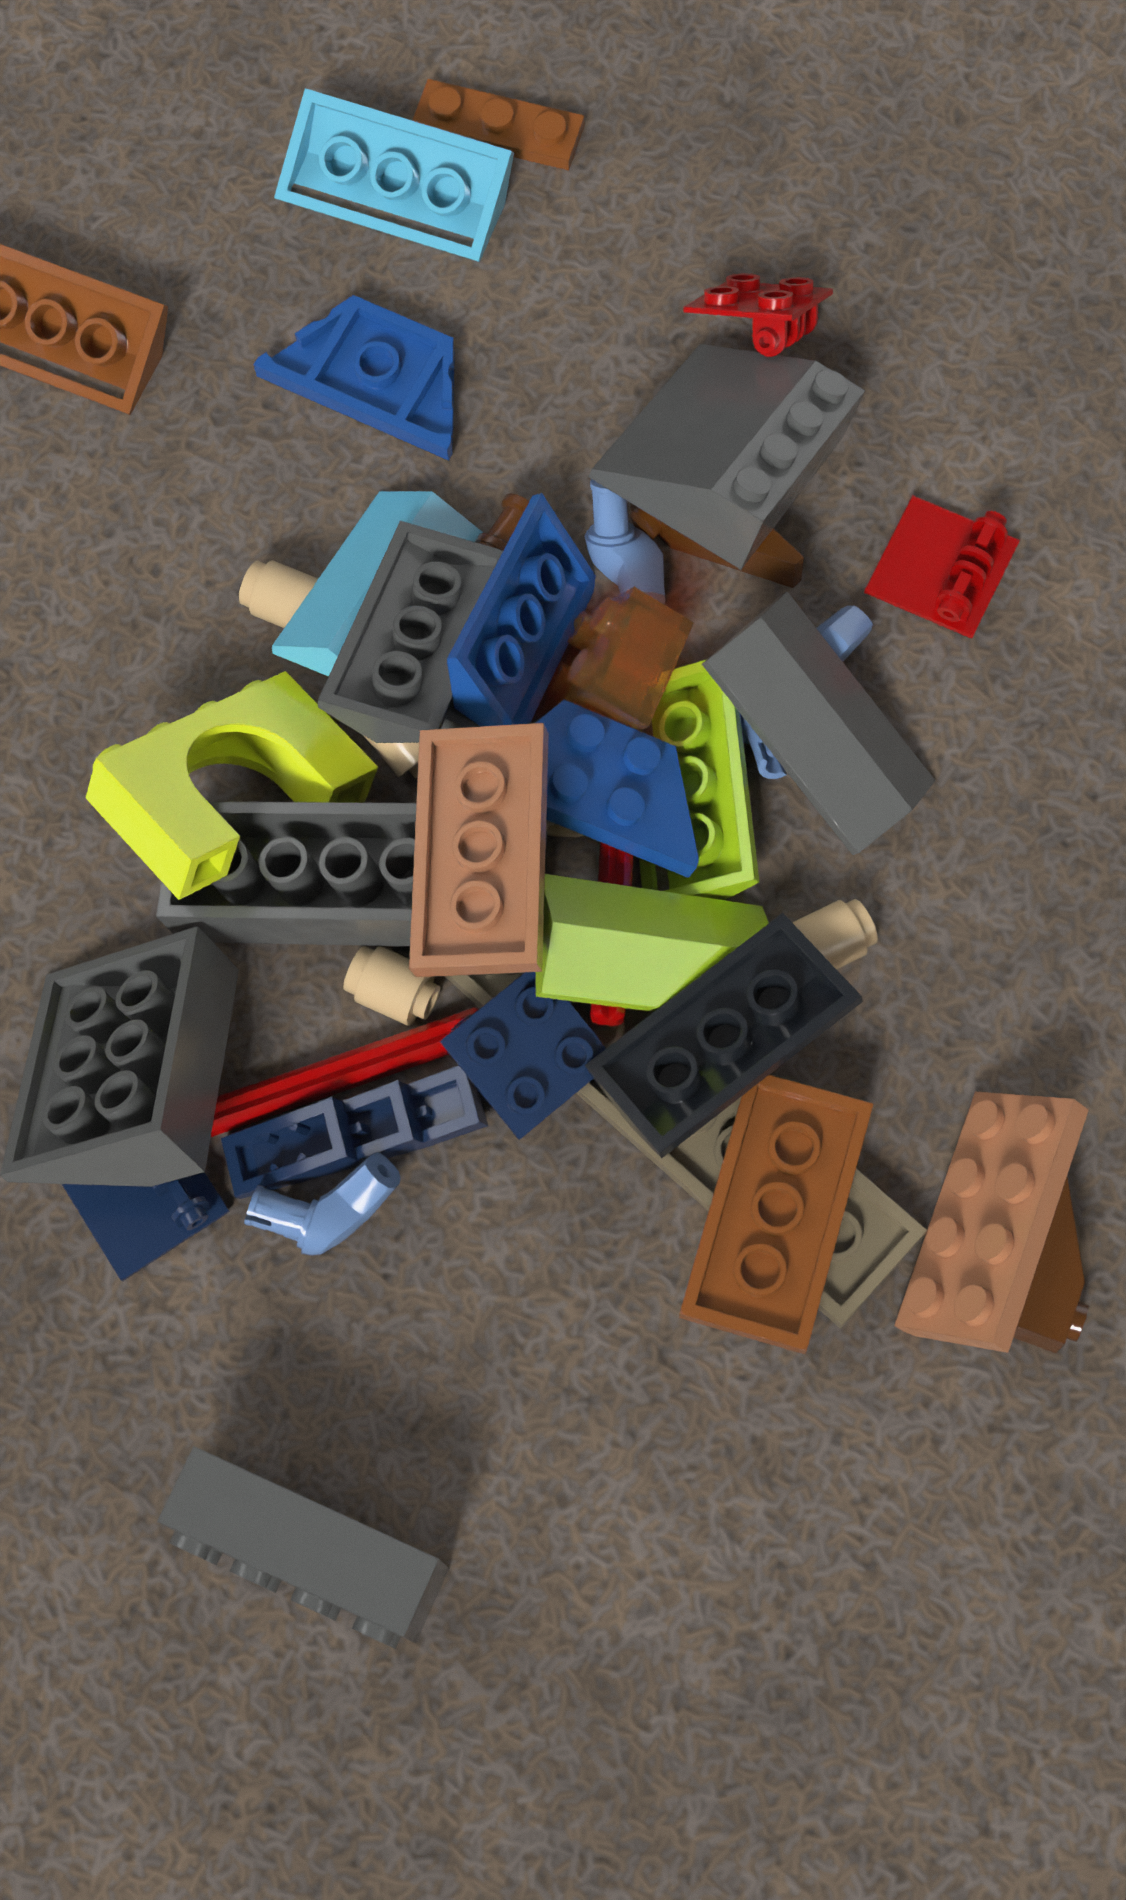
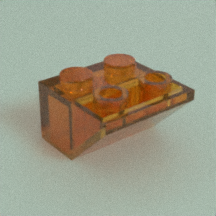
[540,586,694,731]

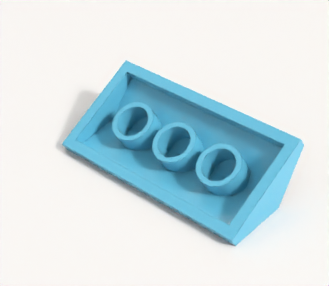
[274,88,514,262]
[272,491,483,677]

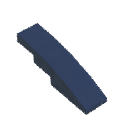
[221,1065,488,1199]

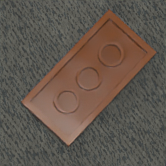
[679,1075,873,1355]

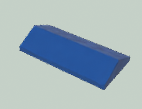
[447,493,596,727]

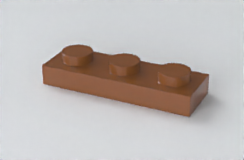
[412,79,585,170]

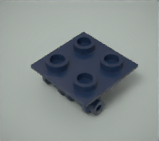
[439,972,606,1140]
[62,1172,230,1282]

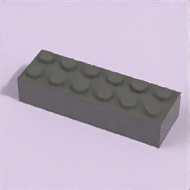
[156,802,548,946]

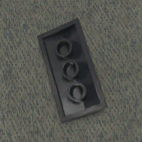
[585,913,863,1158]

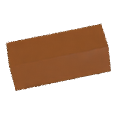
[0,244,168,415]

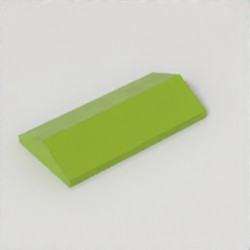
[622,659,760,900]
[535,874,769,1012]

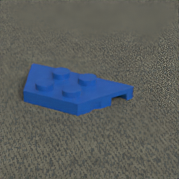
[253,295,455,461]
[536,700,699,878]

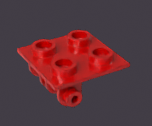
[683,273,833,357]
[864,495,1020,639]

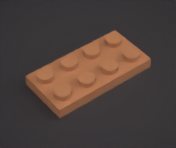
[409,723,549,977]
[894,1092,1089,1353]

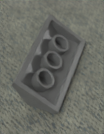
[318,521,503,743]
[702,592,935,855]

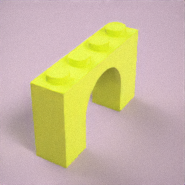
[86,671,378,900]

